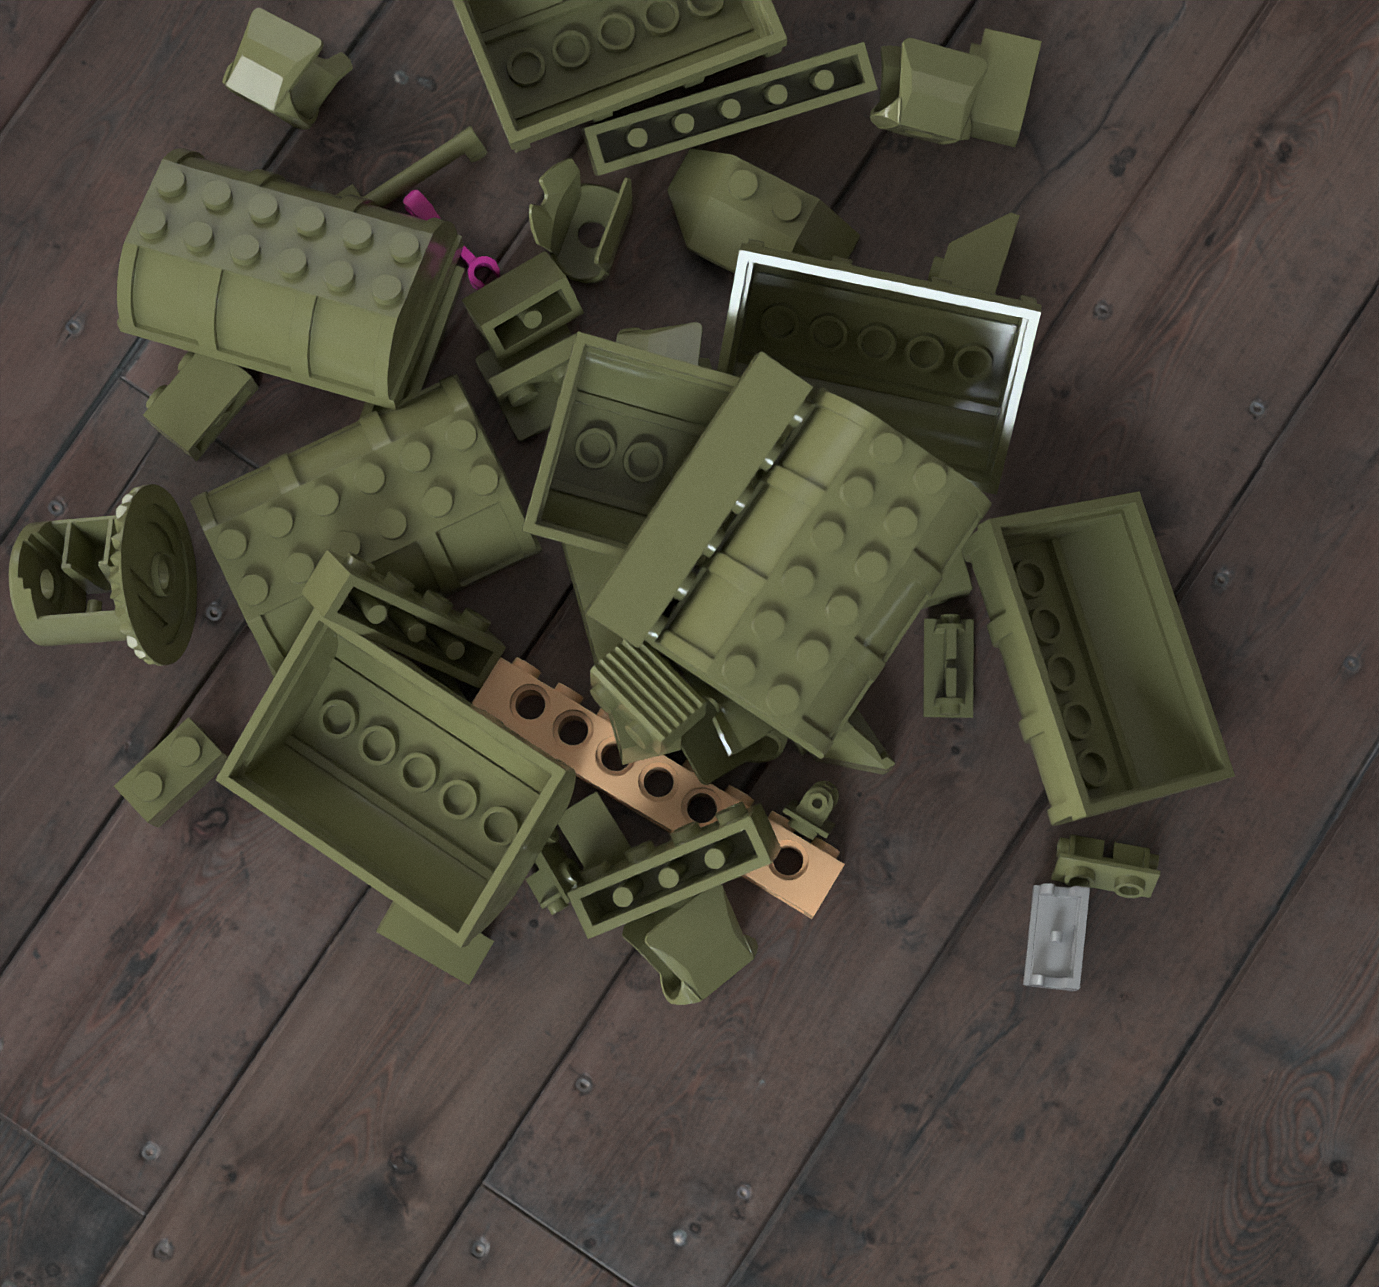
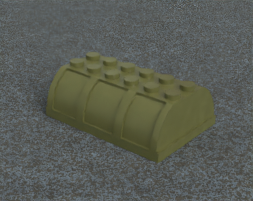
[452,0,787,153]
[117,148,464,410]
[717,239,1042,495]
[522,331,813,574]
[190,374,542,677]
[649,387,992,759]
[962,491,1235,826]
[215,608,576,948]

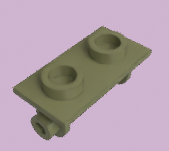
[923,614,974,718]
[782,780,839,839]
[525,827,582,915]
[1051,834,1160,898]

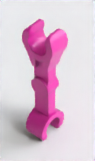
[403,190,500,290]

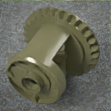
[9,484,197,666]

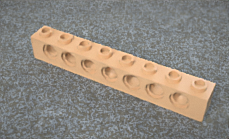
[472,657,845,919]

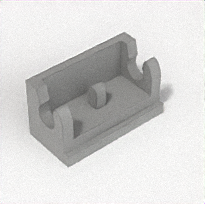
[1023,883,1090,991]

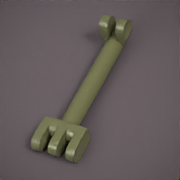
[336,125,487,208]

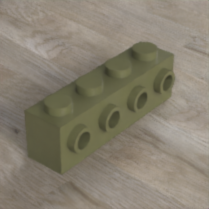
[301,549,506,689]
[567,802,782,939]

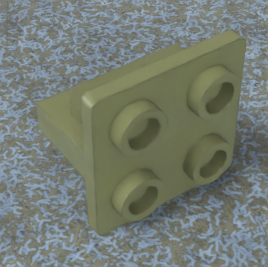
[475,324,576,442]

